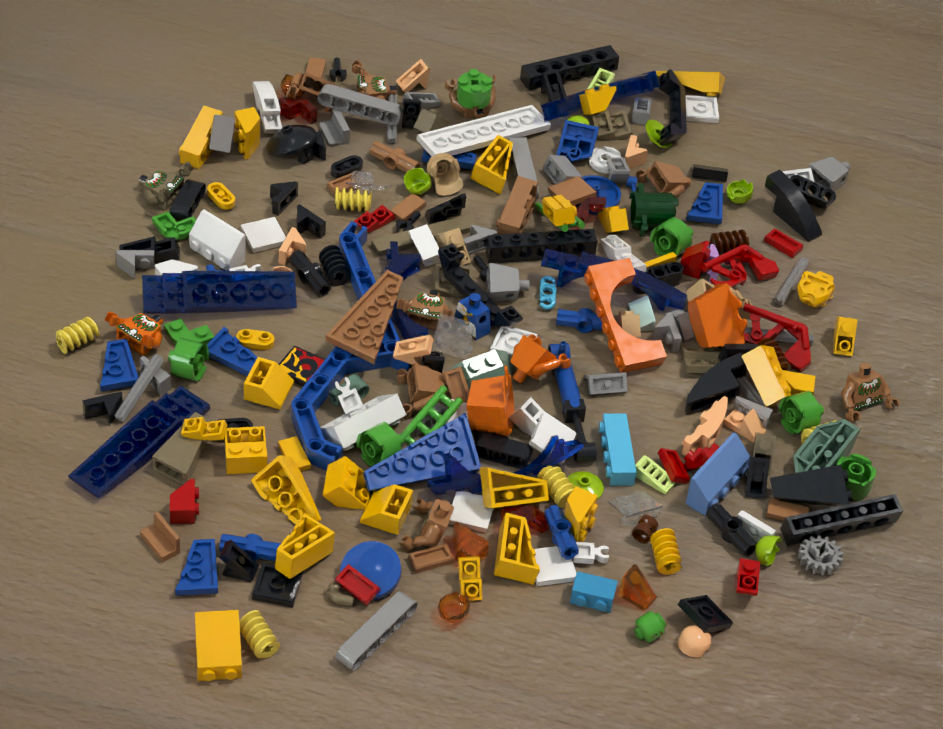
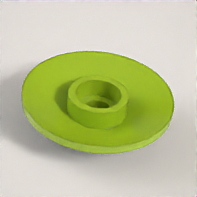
[645,120,672,149]
[567,471,604,500]

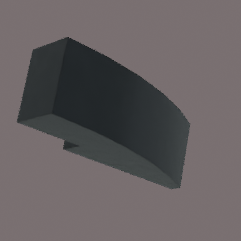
[119,236,180,263]

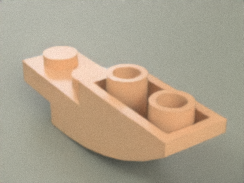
[682,396,728,456]

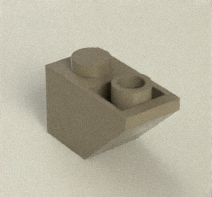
[414,108,448,133]
[751,432,776,475]

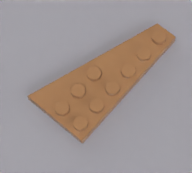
[325,270,403,364]

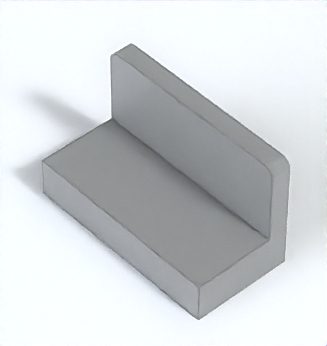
[319,109,350,147]
[209,114,235,154]
[542,155,582,184]
[584,372,628,395]

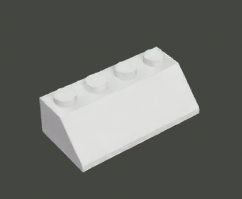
[320,394,406,451]

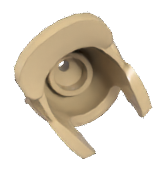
[427,153,463,196]

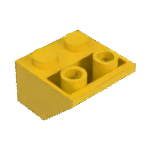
[232,107,260,160]
[244,357,294,410]
[224,426,267,474]
[323,456,370,510]
[360,484,413,535]
[564,486,599,542]

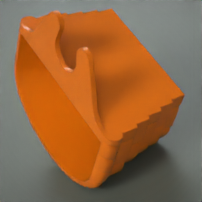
[688,283,747,348]
[466,366,514,436]

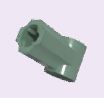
[328,374,370,406]

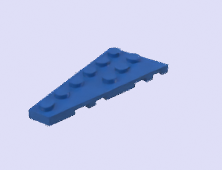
[363,412,481,492]

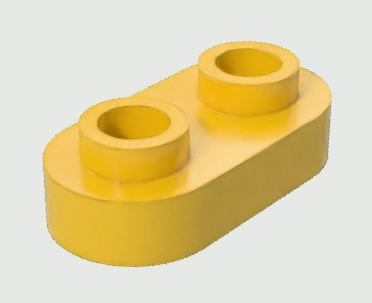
[207,182,235,210]
[236,329,275,350]

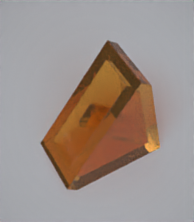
[619,564,657,610]

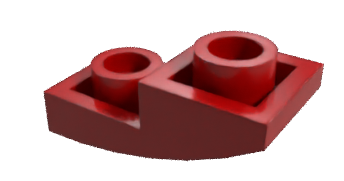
[354,205,395,233]
[683,443,719,470]

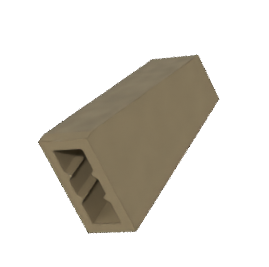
[152,412,212,485]

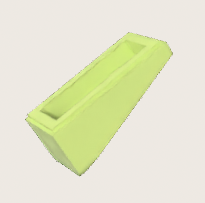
[587,68,615,90]
[635,455,676,495]

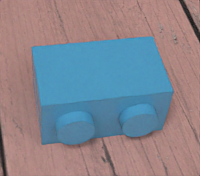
[570,571,618,613]

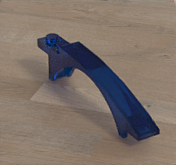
[540,71,659,122]
[384,241,428,340]
[541,249,687,311]
[427,435,584,495]

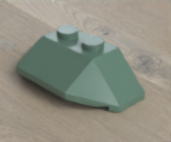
[444,349,515,391]
[793,419,860,473]

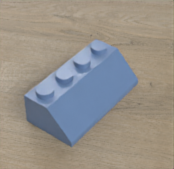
[686,432,750,516]

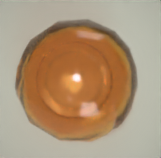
[280,74,305,99]
[438,591,470,624]

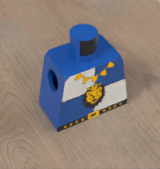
[454,293,491,340]

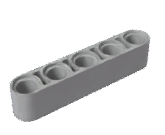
[318,84,403,126]
[508,137,539,199]
[335,591,418,671]

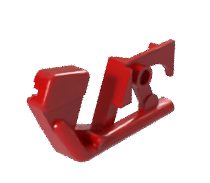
[700,244,779,287]
[743,303,811,372]

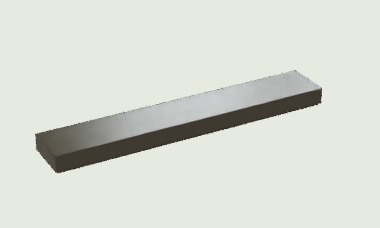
[371,214,478,256]

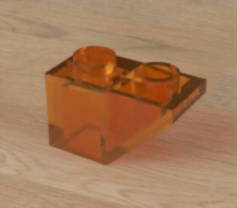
[453,521,489,562]

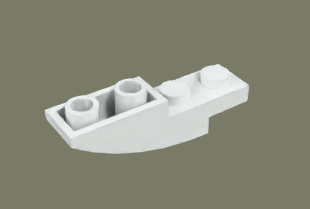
[252,81,282,134]
[600,235,646,274]

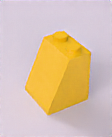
[195,610,242,681]

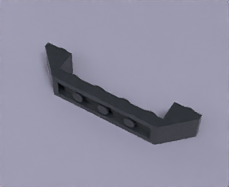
[659,69,687,145]
[438,244,523,326]

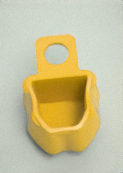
[797,271,835,308]

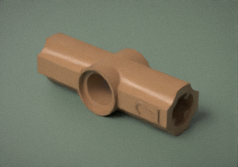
[370,141,421,173]

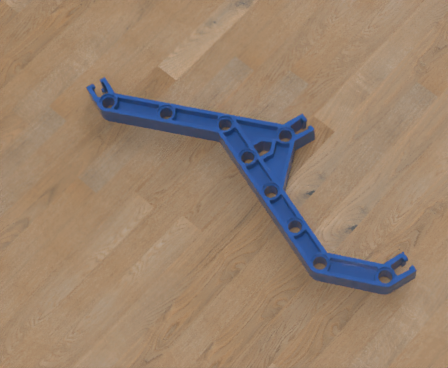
[291,221,412,471]

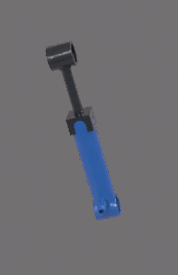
[548,341,597,463]

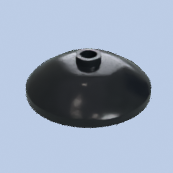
[266,125,317,157]

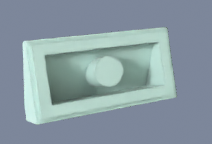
[628,296,656,331]

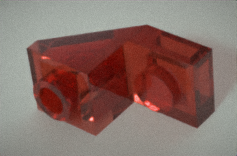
[279,97,317,124]
[577,197,606,223]
[501,505,548,534]

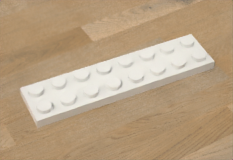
[417,105,551,157]

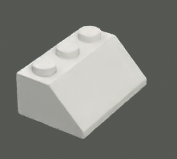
[189,209,246,271]

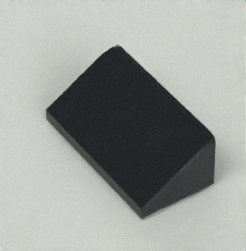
[692,164,728,182]

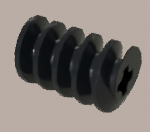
[319,245,351,285]

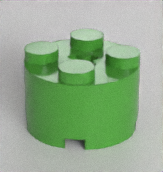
[457,69,492,109]
[650,217,693,256]
[168,338,209,381]
[779,391,824,434]
[357,422,403,467]
[837,454,876,501]

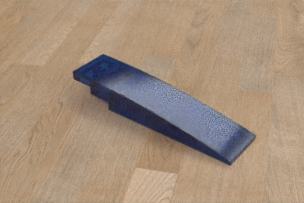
[142,271,297,314]
[68,385,210,499]

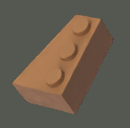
[496,176,538,235]

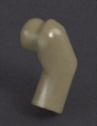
[327,582,354,607]

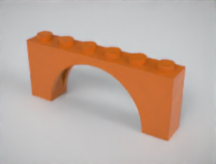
[584,258,667,372]

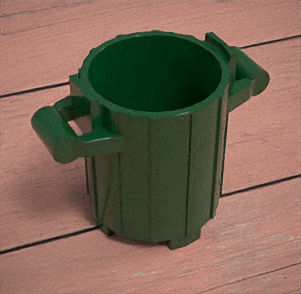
[629,183,679,237]

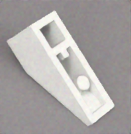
[509,397,545,437]

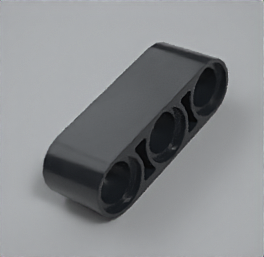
[790,175,836,209]
[170,179,206,220]
[633,262,684,294]
[475,432,533,469]

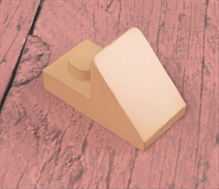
[396,59,430,92]
[625,135,648,169]
[278,227,306,265]
[393,335,434,365]
[723,409,766,443]

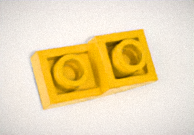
[181,417,227,441]
[458,556,482,601]

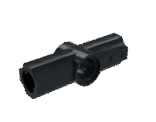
[289,250,331,297]
[706,503,757,557]

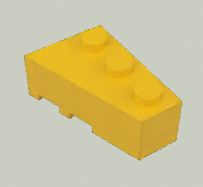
[480,467,549,508]

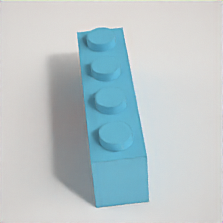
[598,414,636,486]

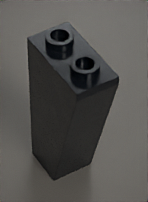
[770,465,853,507]

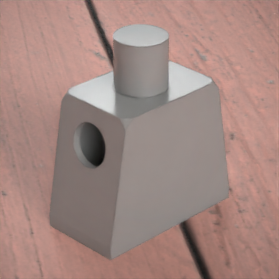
[809,157,850,192]
[486,263,529,302]

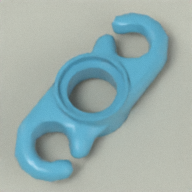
[539,276,557,310]

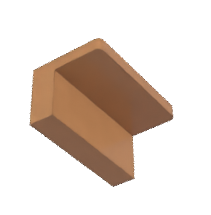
[140,512,180,563]

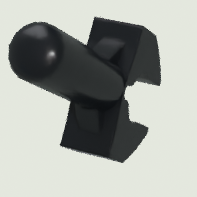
[329,57,347,82]
[396,211,421,233]
[473,255,488,282]

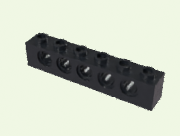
[520,45,619,91]
[486,229,598,263]
[780,494,903,546]

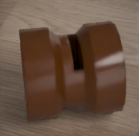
[632,515,659,544]

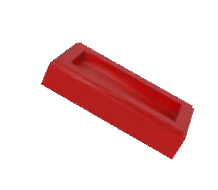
[764,228,804,258]
[657,448,690,484]
[335,564,381,606]

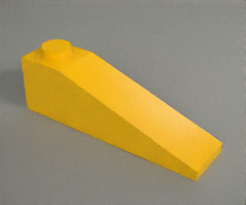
[654,71,725,97]
[251,455,322,524]

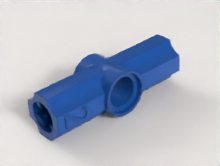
[556,308,614,333]
[544,505,579,560]
[219,534,281,561]

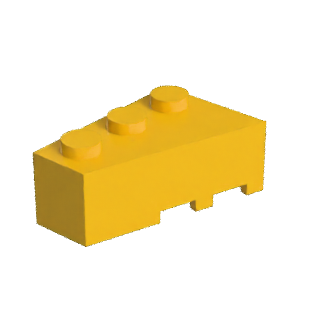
[179,106,223,169]
[470,135,513,195]
[742,345,791,407]
[275,513,335,579]
[494,513,540,585]

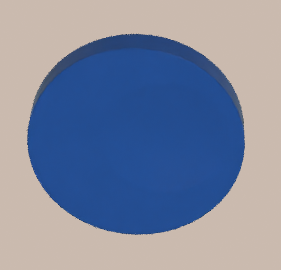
[574,175,621,215]
[340,541,402,600]

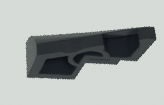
[425,193,466,225]

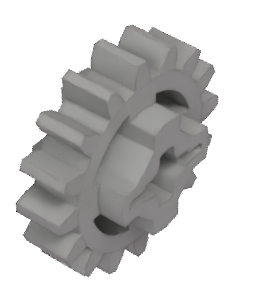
[798,535,844,576]

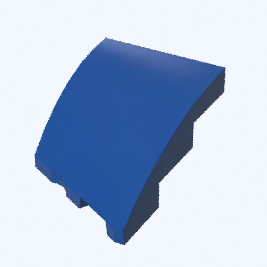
[556,120,599,162]

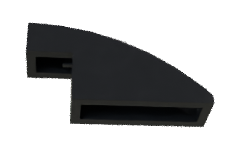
[765,169,822,242]
[685,353,747,415]

